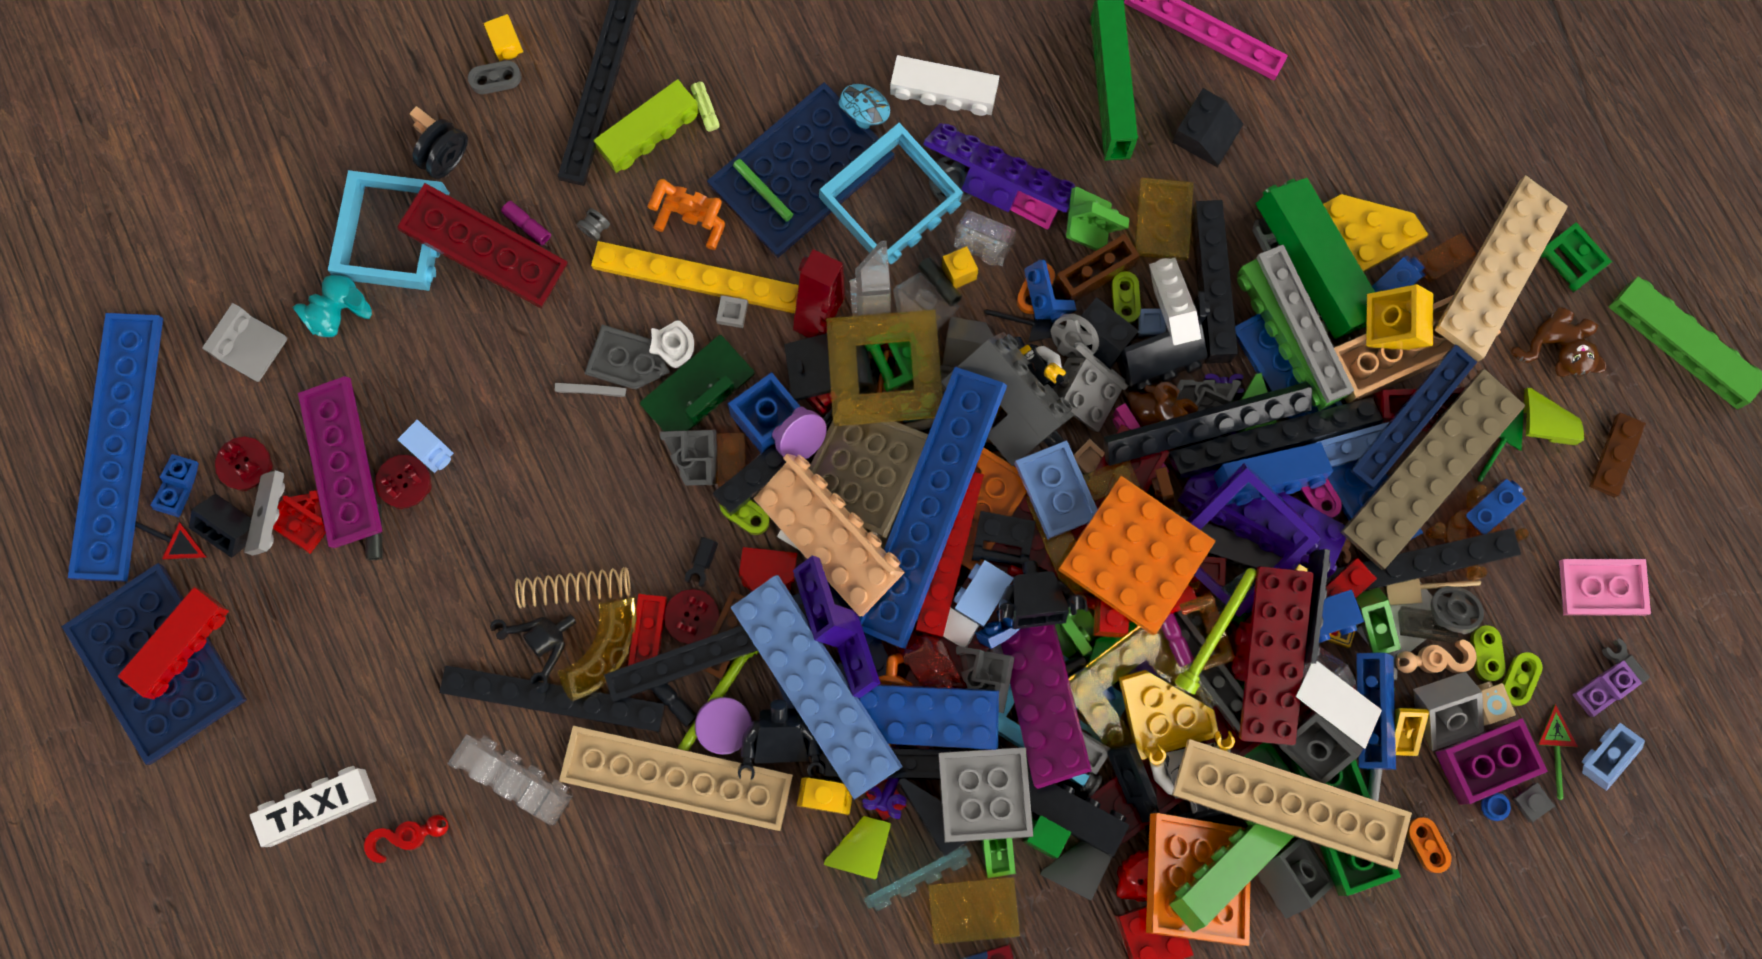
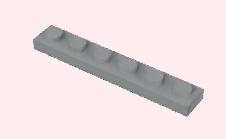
[1257,245,1354,403]

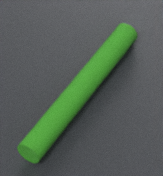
[733,159,794,222]

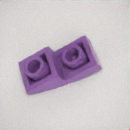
[1572,660,1642,717]

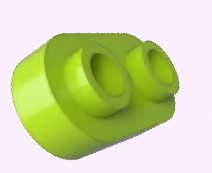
[1111,271,1141,324]
[719,500,770,535]
[1470,625,1506,682]
[1503,652,1543,706]

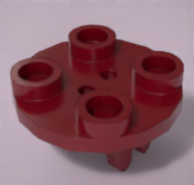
[215,436,273,492]
[375,455,432,509]
[664,589,720,644]

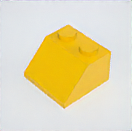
[1366,284,1433,350]

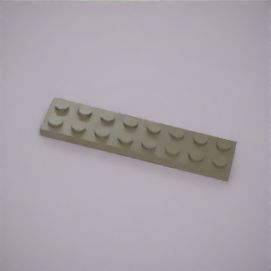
[1340,369,1526,570]

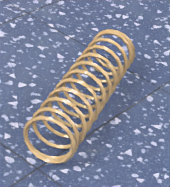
[515,567,631,608]

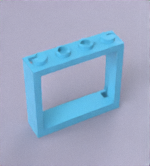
[819,123,963,267]
[328,170,450,291]

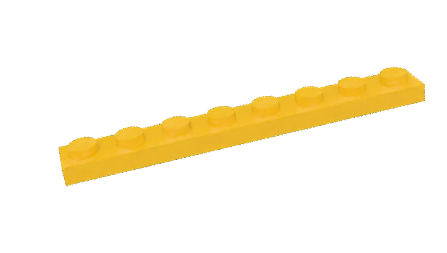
[591,241,799,314]

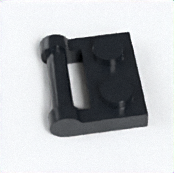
[971,511,1036,569]

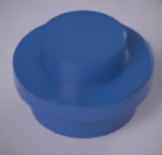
[1481,793,1511,821]

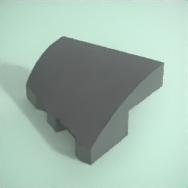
[1177,380,1241,412]
[660,430,718,486]
[956,646,1015,713]
[1040,841,1112,901]

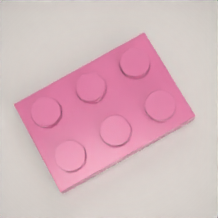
[1559,559,1651,616]

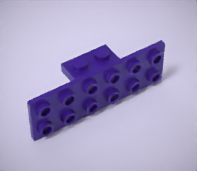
[923,123,1075,213]

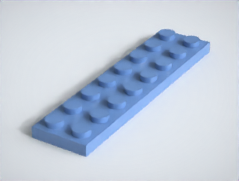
[731,575,903,799]

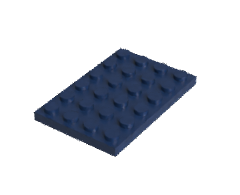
[707,82,895,259]
[61,563,247,765]

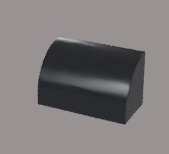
[188,493,252,558]

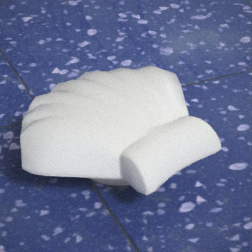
[649,321,694,368]

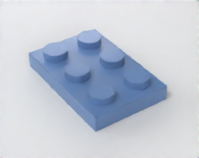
[1014,440,1097,540]

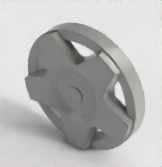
[1050,314,1099,358]

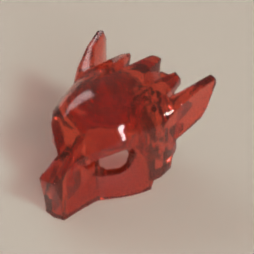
[897,632,968,689]

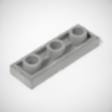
[244,470,285,555]

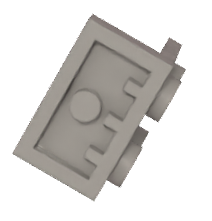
[202,303,287,382]
[1052,358,1122,432]

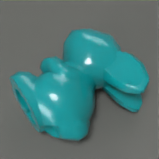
[292,275,372,337]

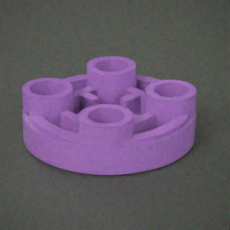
[772,407,827,459]
[695,697,752,754]

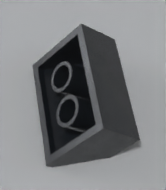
[1117,320,1208,392]

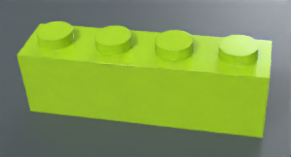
[594,79,699,173]

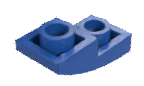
[150,454,199,517]
[975,610,1020,649]

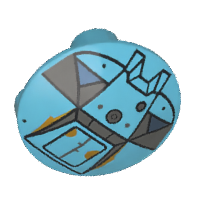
[839,84,890,129]

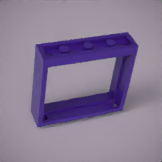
[1186,463,1321,617]

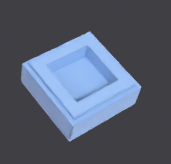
[1138,309,1166,337]

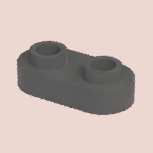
[468,61,522,94]

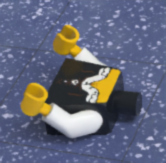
[996,337,1066,416]

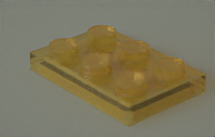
[1135,178,1194,261]
[928,877,1020,944]

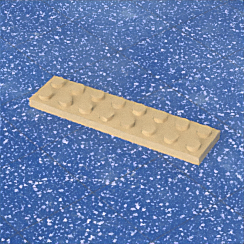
[1434,175,1568,362]
[559,726,793,831]
[1172,739,1412,869]

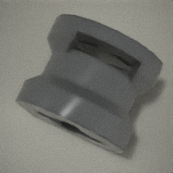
[576,208,610,241]

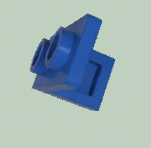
[1372,256,1426,292]
[1024,260,1076,323]
[1465,479,1527,535]

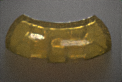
[558,597,637,701]

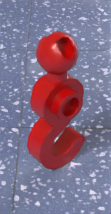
[364,814,448,863]

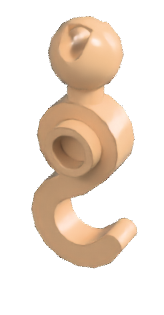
[1395,639,1476,674]

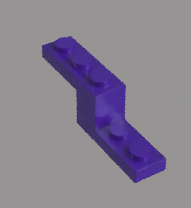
[793,555,880,698]

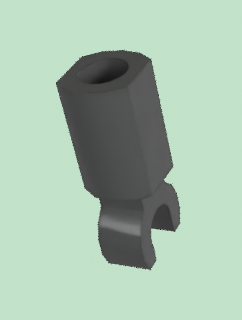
[1602,638,1650,686]

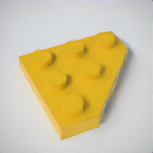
[1323,194,1428,272]
[1119,670,1218,760]

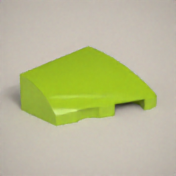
[1523,388,1584,445]
[824,816,891,880]

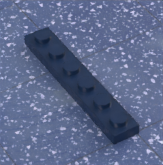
[1349,345,1477,489]

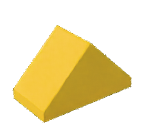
[1395,708,1429,756]

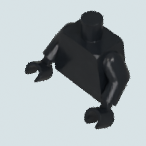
[999,561,1088,629]
[738,699,825,780]

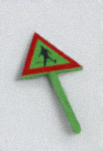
[1537,704,1578,800]

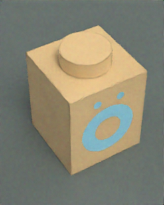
[1477,681,1516,726]

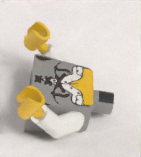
[1144,731,1235,813]

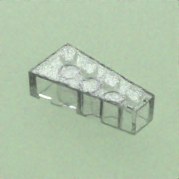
[447,734,573,826]

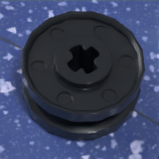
[413,119,468,179]

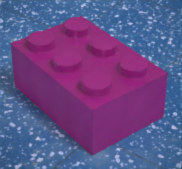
[1435,718,1548,805]

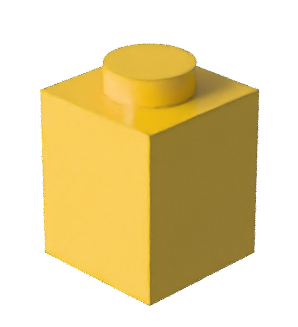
[484,14,523,61]
[942,246,978,288]

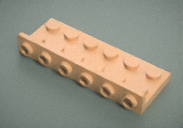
[753,454,905,616]

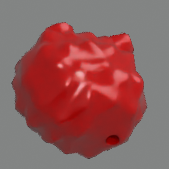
[1116,849,1149,902]

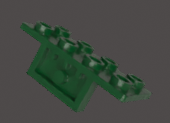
[640,335,755,432]

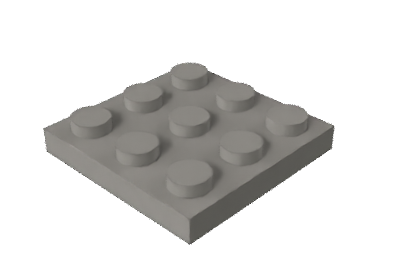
[938,748,1033,842]

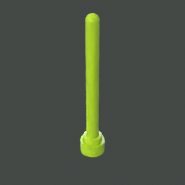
[1174,568,1257,694]
[678,651,759,751]

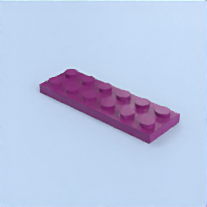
[298,376,383,548]
[1001,625,1092,789]

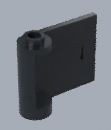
[784,325,874,401]

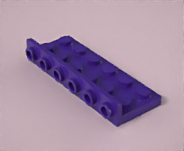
[1178,469,1346,579]

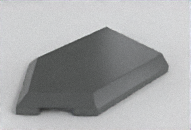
[584,324,670,390]

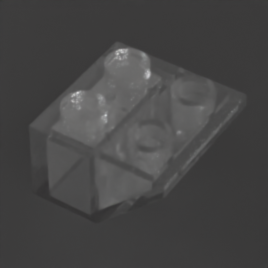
[954,210,1017,266]

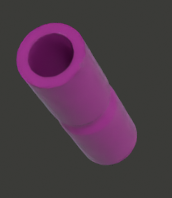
[501,201,551,246]
[1161,613,1195,668]

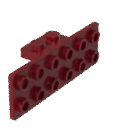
[1232,566,1313,745]

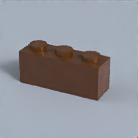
[1054,234,1140,302]

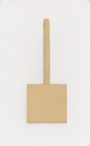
[1386,579,1481,605]

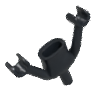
[490,614,576,693]

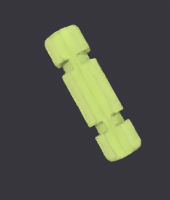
[691,82,720,132]

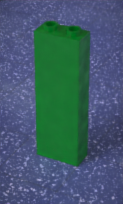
[1090,0,1138,161]
[1255,178,1375,340]

